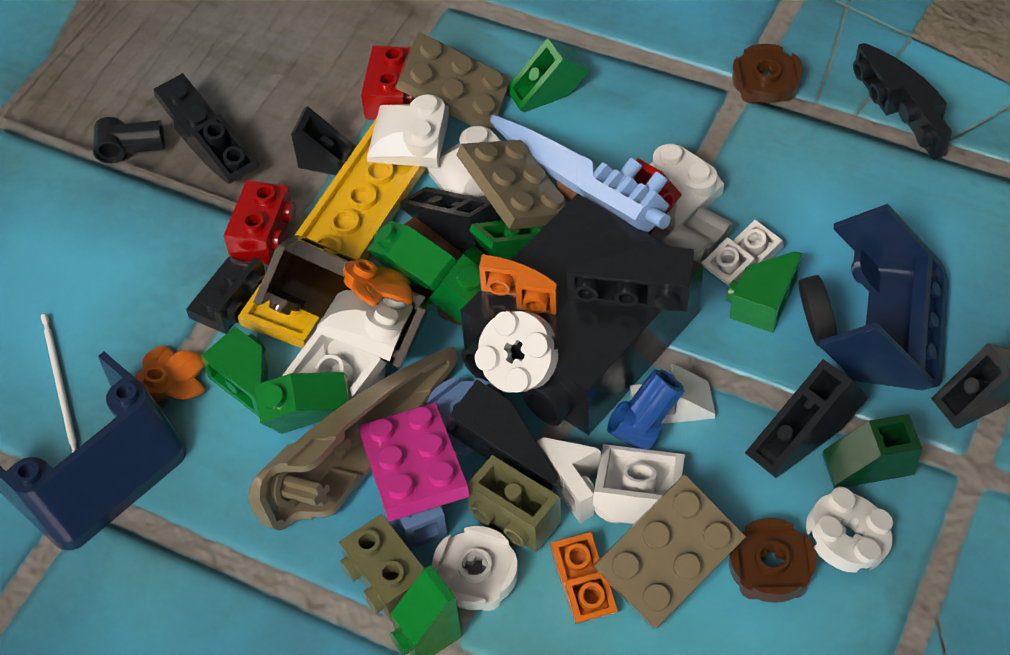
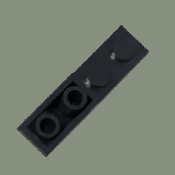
[853,43,952,160]
[154,73,259,184]

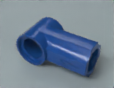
[607,369,685,450]

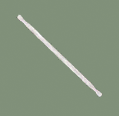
[41,314,77,453]

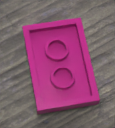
[358,403,470,522]

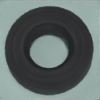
[799,275,837,346]

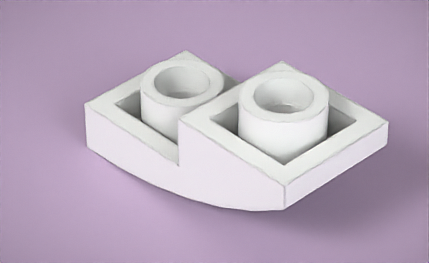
[702,220,784,287]

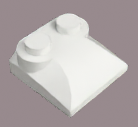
[367,94,449,168]
[425,126,500,199]
[650,144,724,232]
[316,290,413,361]
[282,331,387,399]
[593,444,685,524]

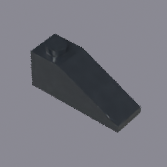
[400,187,501,255]
[745,359,868,478]
[446,380,558,491]

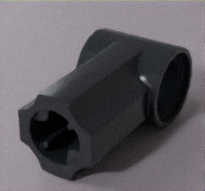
[93,117,165,164]

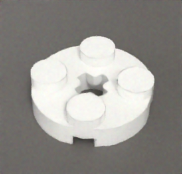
[475,311,558,392]
[806,487,893,573]
[432,526,518,611]

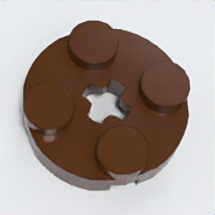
[732,44,803,104]
[729,518,817,603]

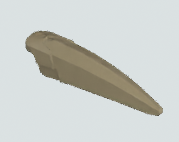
[248,347,459,531]

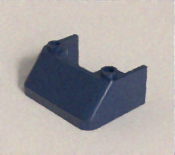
[819,204,948,391]
[0,351,186,550]

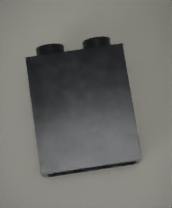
[460,194,703,436]

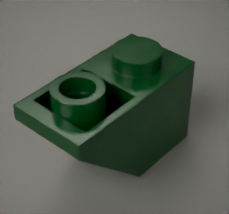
[822,414,922,489]

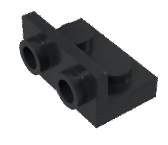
[186,257,266,334]

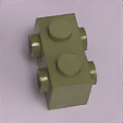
[467,455,561,552]
[339,514,424,623]

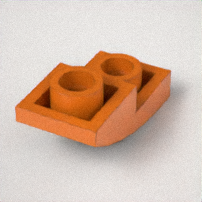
[479,254,558,315]
[550,532,618,624]

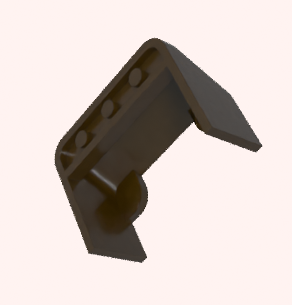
[253,235,433,368]

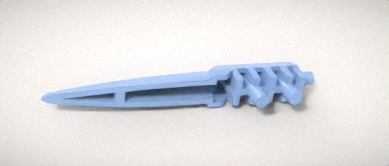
[490,115,671,233]

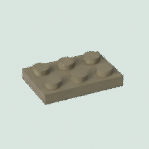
[395,32,511,130]
[456,140,568,230]
[592,475,746,629]

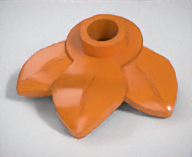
[343,259,413,307]
[135,345,205,402]

